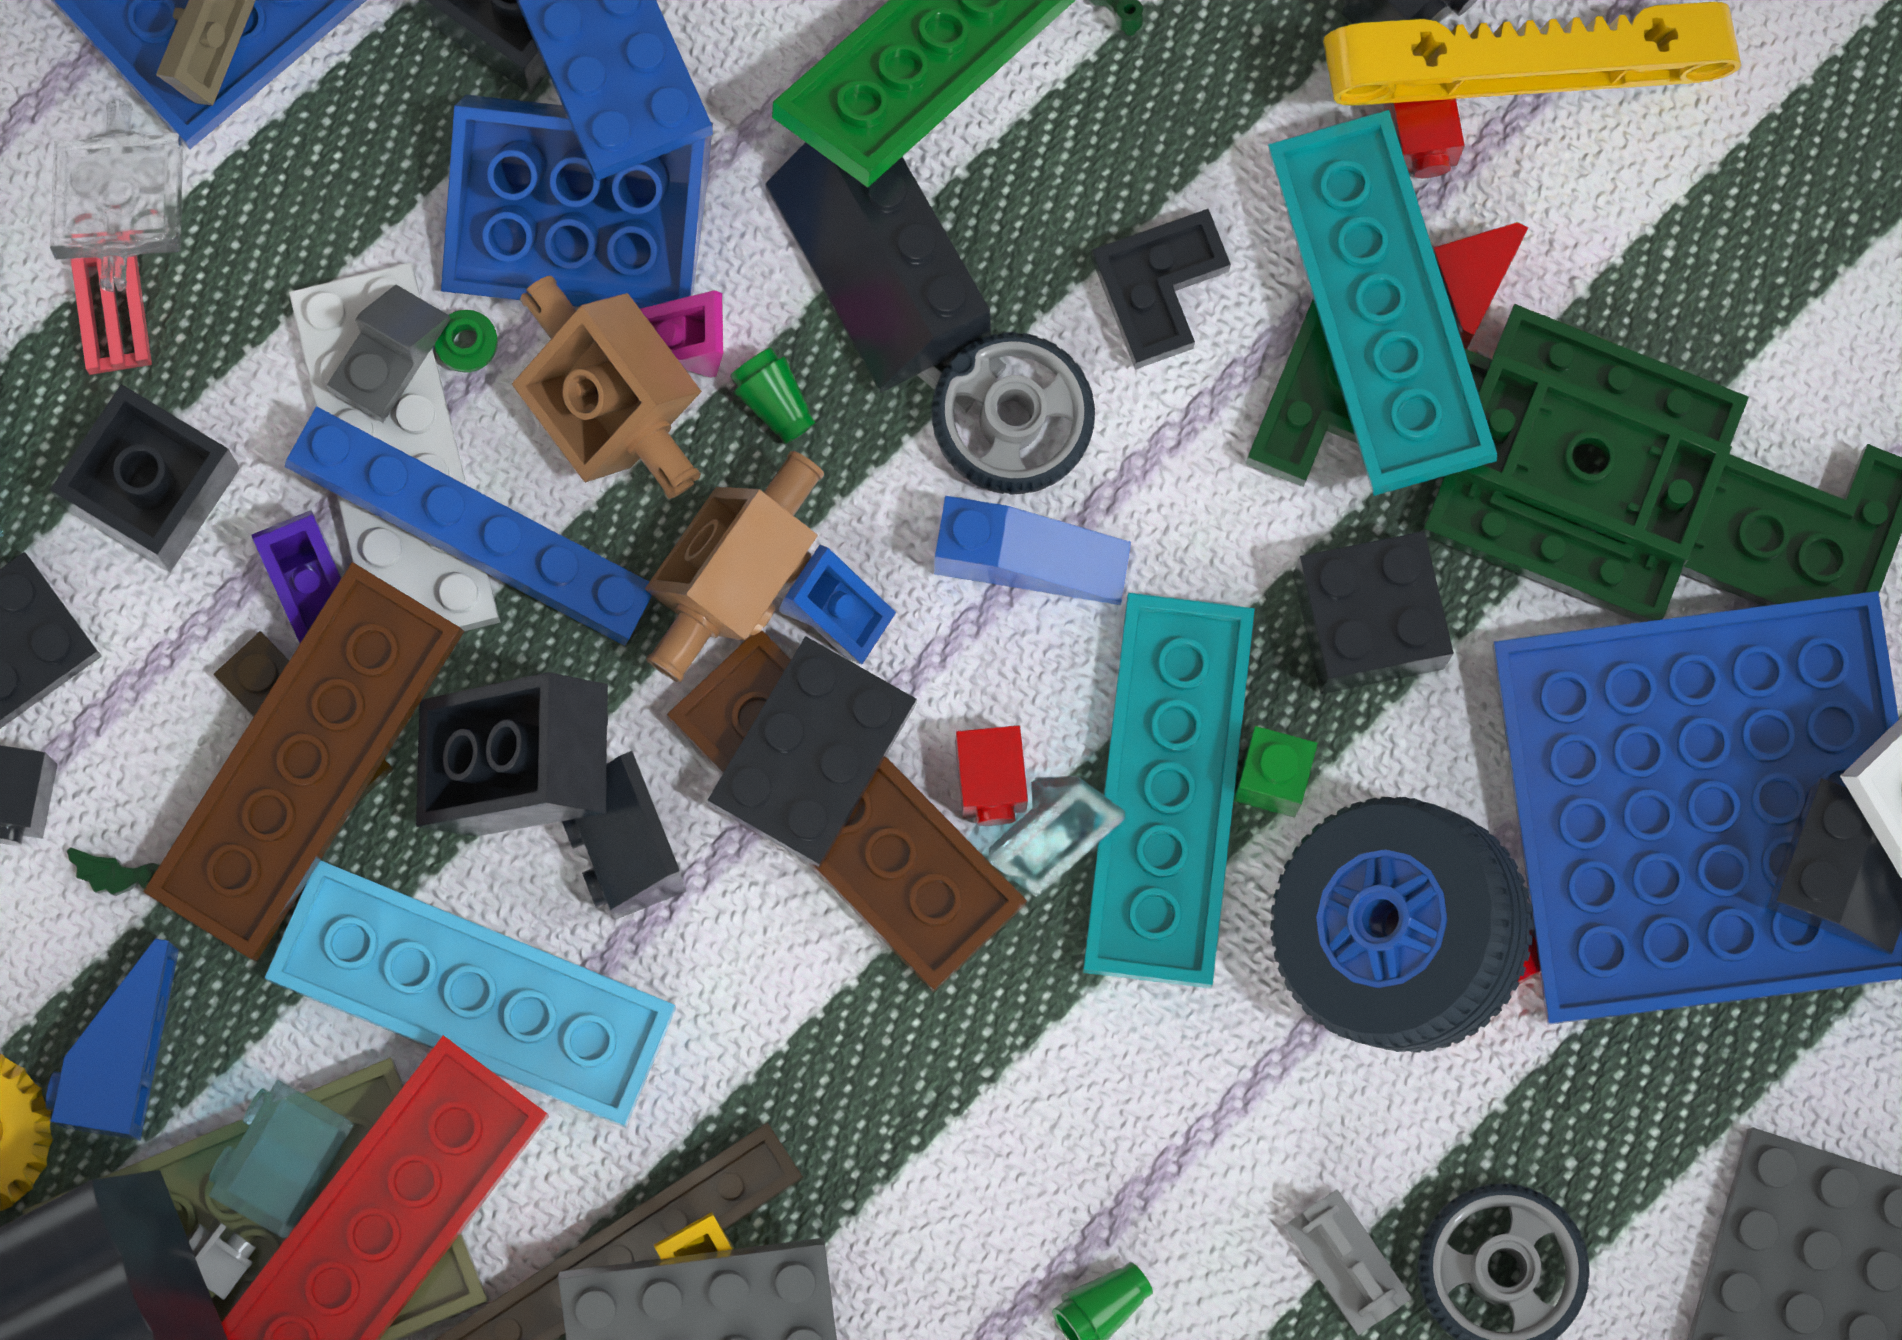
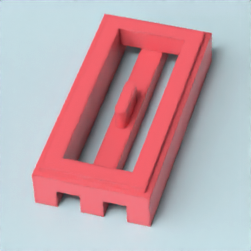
[69,240,152,375]

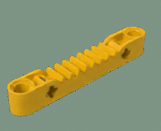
[1323,2,1742,105]

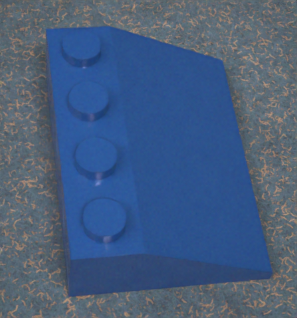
[441,94,713,309]

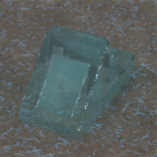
[989,776,1125,897]

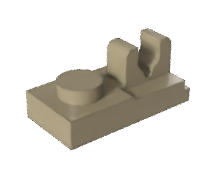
[156,0,256,106]

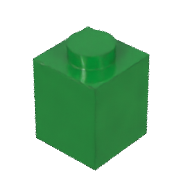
[1233,726,1318,818]

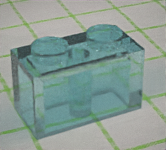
[209,1079,354,1239]

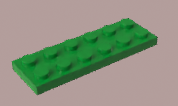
[772,0,1076,187]

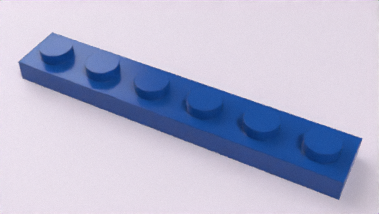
[284,406,652,646]

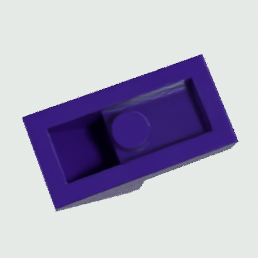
[251,510,342,644]

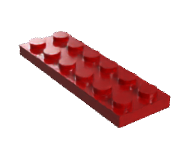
[221,1035,549,1340]

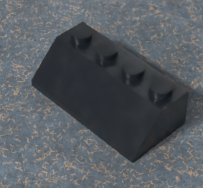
[765,142,991,393]

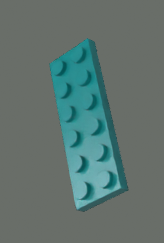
[1268,110,1497,496]
[1083,593,1255,989]

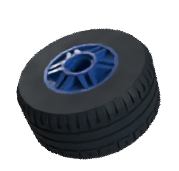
[1270,797,1533,1053]

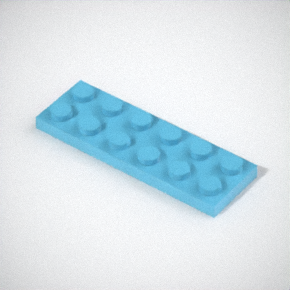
[265,860,676,1128]

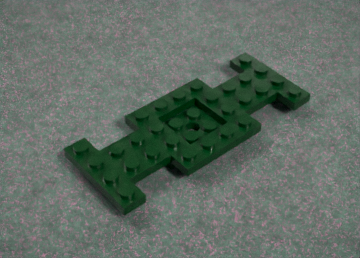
[1245,299,1902,622]

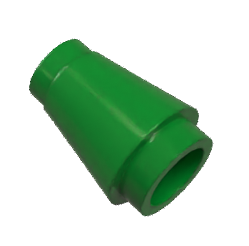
[730,347,816,445]
[1052,1262,1153,1340]

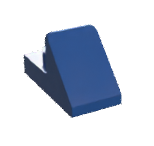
[779,544,896,665]

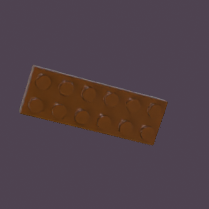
[143,562,465,961]
[667,630,1027,993]

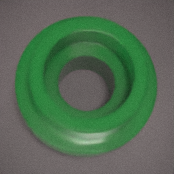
[434,310,498,373]

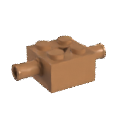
[512,276,702,499]
[645,451,824,683]

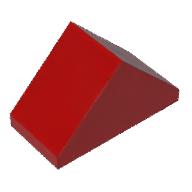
[1433,222,1529,349]

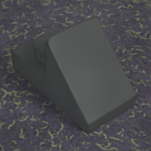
[327,284,451,423]

